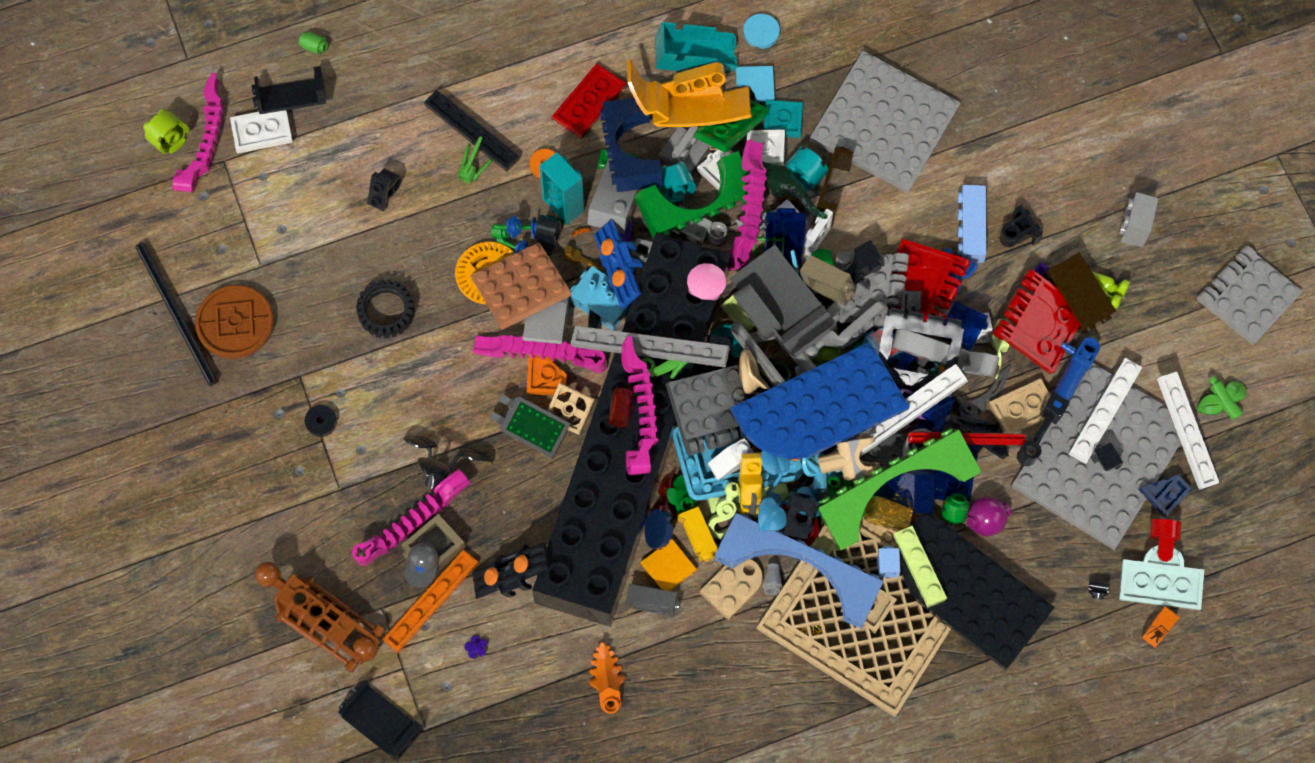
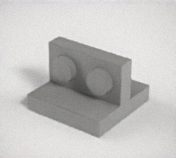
[659,126,710,175]

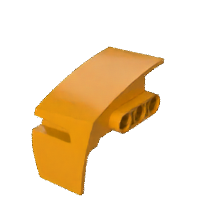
[627,59,751,127]

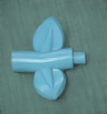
[802,452,842,493]

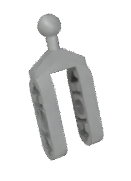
[804,283,888,359]

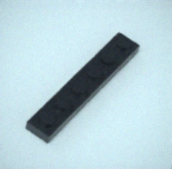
[424,90,520,172]

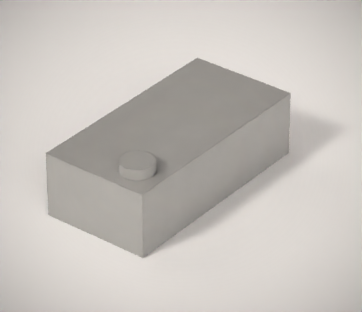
[587,159,641,234]

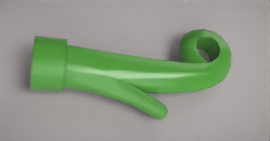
[641,357,688,379]

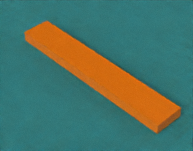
[382,549,479,653]

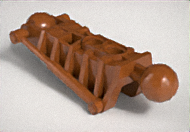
[255,562,385,673]

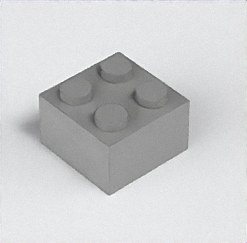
[1119,192,1159,247]

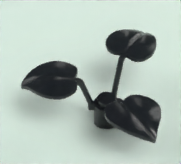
[403,435,493,489]

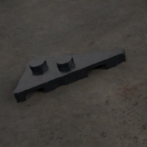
[944,414,1009,459]

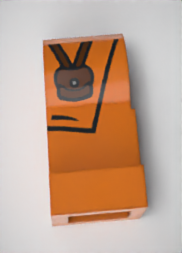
[1142,607,1180,648]

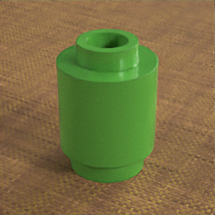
[299,32,328,55]

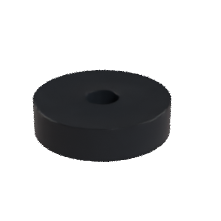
[304,405,337,437]

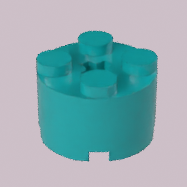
[785,146,828,191]
[657,162,696,204]

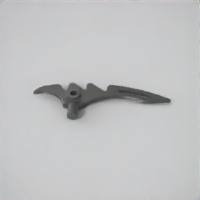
[953,365,1011,430]

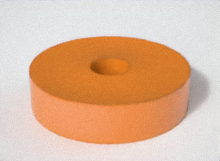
[529,149,555,178]

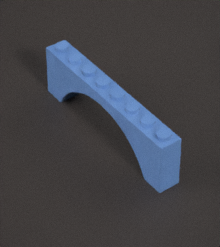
[715,513,884,629]

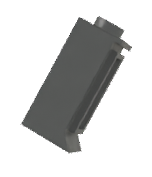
[625,584,680,617]

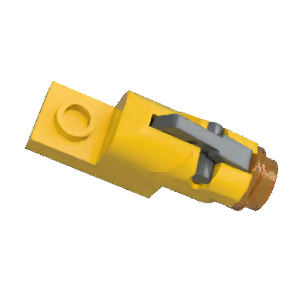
[738,453,763,521]

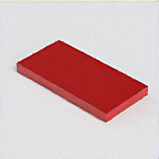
[552,63,626,139]

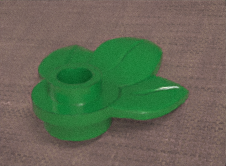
[667,475,696,514]

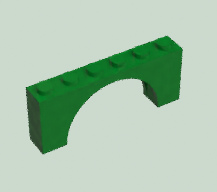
[634,151,749,238]

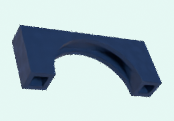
[600,98,663,192]

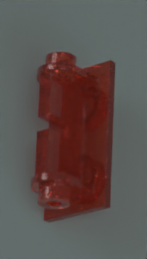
[655,478,676,522]

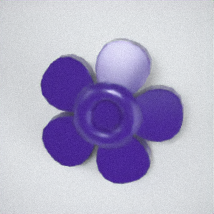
[464,636,488,659]

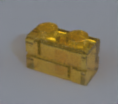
[864,496,913,532]

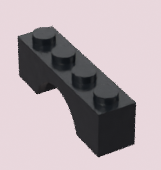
[810,240,884,302]

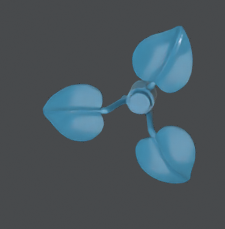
[758,450,820,532]

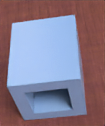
[877,546,900,578]

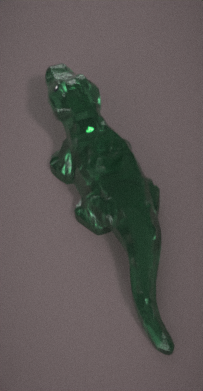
[739,151,828,219]

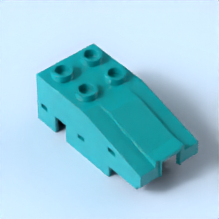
[655,22,737,72]

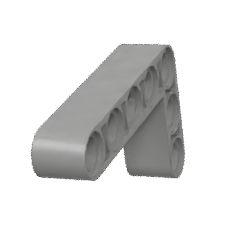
[891,329,999,377]

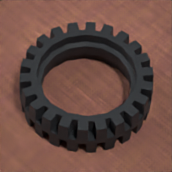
[356,280,415,338]

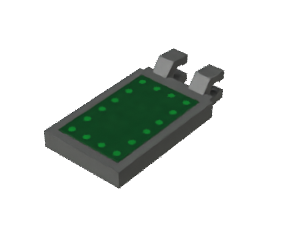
[489,394,571,459]

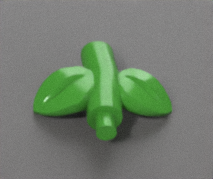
[1197,376,1246,421]

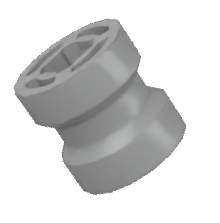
[708,222,727,247]

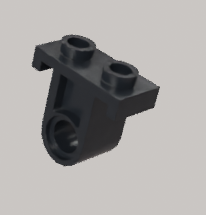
[367,168,402,212]
[999,205,1043,248]
[536,215,565,256]

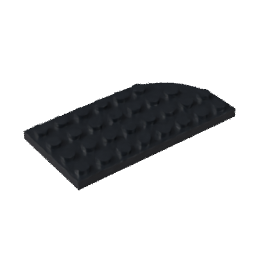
[900,509,1055,671]

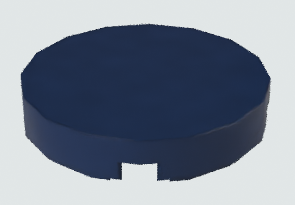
[644,509,673,550]

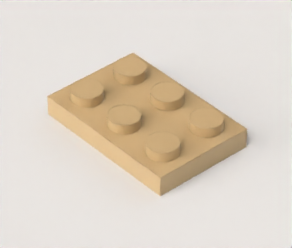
[988,379,1051,433]

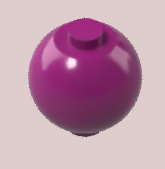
[967,496,1011,536]

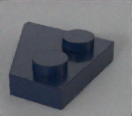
[1138,475,1192,517]

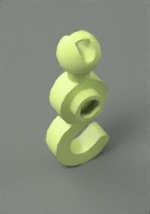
[707,482,740,539]

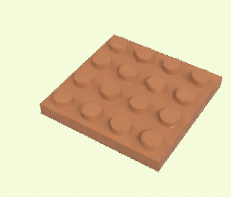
[470,242,572,330]

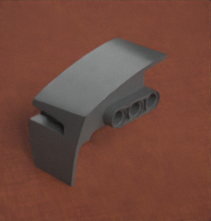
[730,245,836,357]

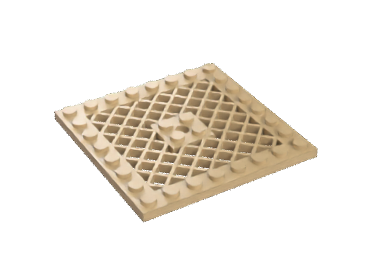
[757,512,951,717]

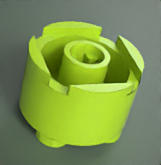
[143,109,189,154]

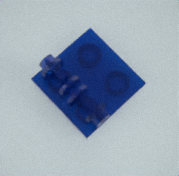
[942,301,989,351]

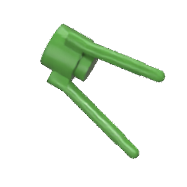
[457,136,492,183]

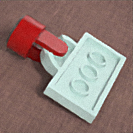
[1119,517,1204,610]

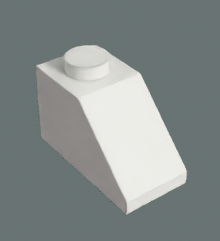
[708,438,754,480]

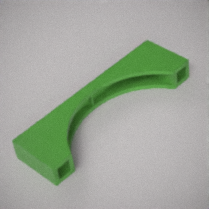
[818,428,981,550]

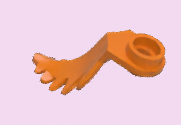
[589,642,625,714]

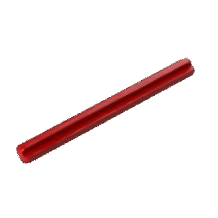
[908,432,1026,445]

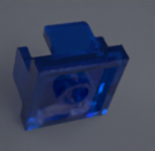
[916,397,955,432]

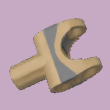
[817,434,880,480]

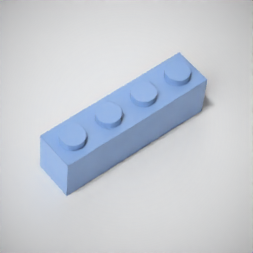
[957,185,986,263]

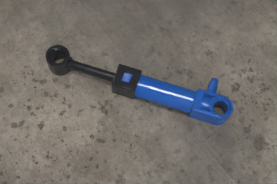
[1016,337,1100,466]

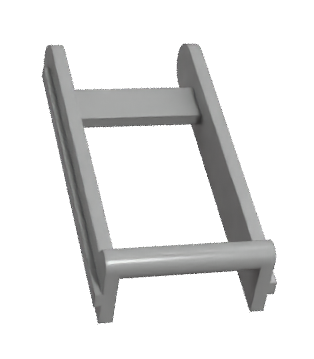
[731,322,816,388]

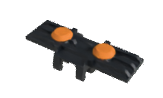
[472,542,549,599]

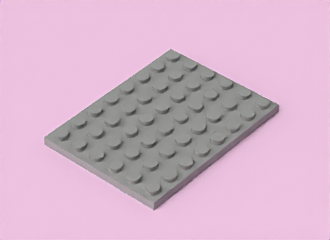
[1011,363,1181,550]

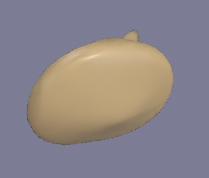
[739,349,770,395]

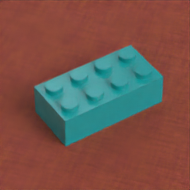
[539,152,584,225]

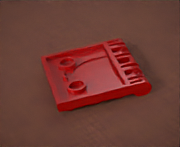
[888,239,971,324]
[993,269,1080,374]

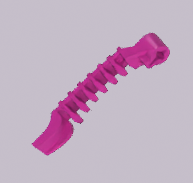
[173,73,224,193]
[728,139,767,271]
[472,335,608,373]
[621,336,658,475]
[352,470,471,566]

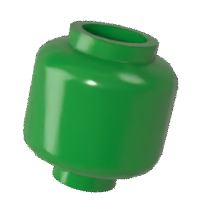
[941,494,970,525]

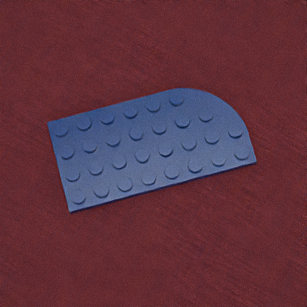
[730,342,910,459]

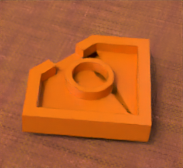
[527,355,567,396]

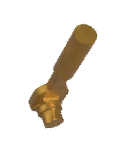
[563,245,609,277]

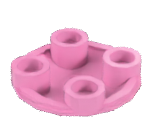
[687,263,726,300]

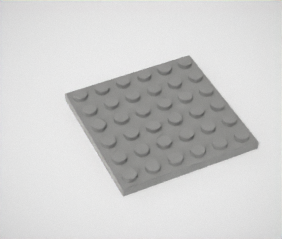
[809,51,961,194]

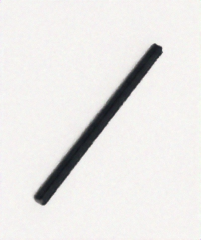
[135,242,218,386]

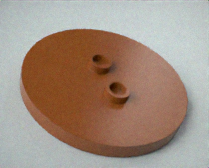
[195,285,274,359]

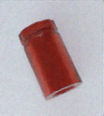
[608,388,633,427]

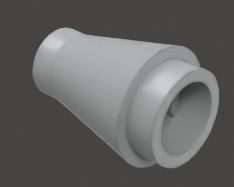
[762,563,783,595]

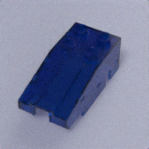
[763,208,806,264]

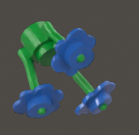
[491,216,538,254]

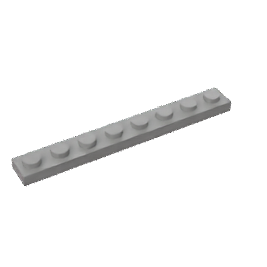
[571,326,730,367]

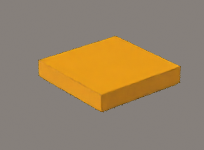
[640,539,697,591]

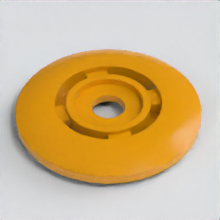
[455,242,514,304]

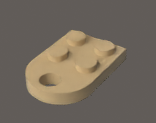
[700,559,762,620]

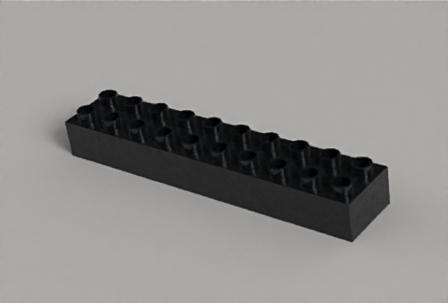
[532,233,730,627]

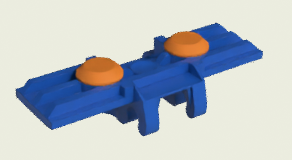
[594,219,643,309]

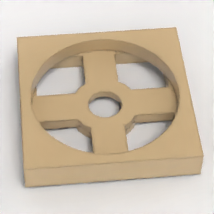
[547,383,596,435]

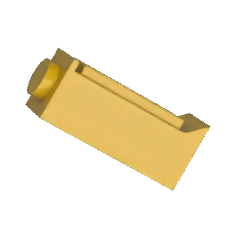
[677,507,718,562]

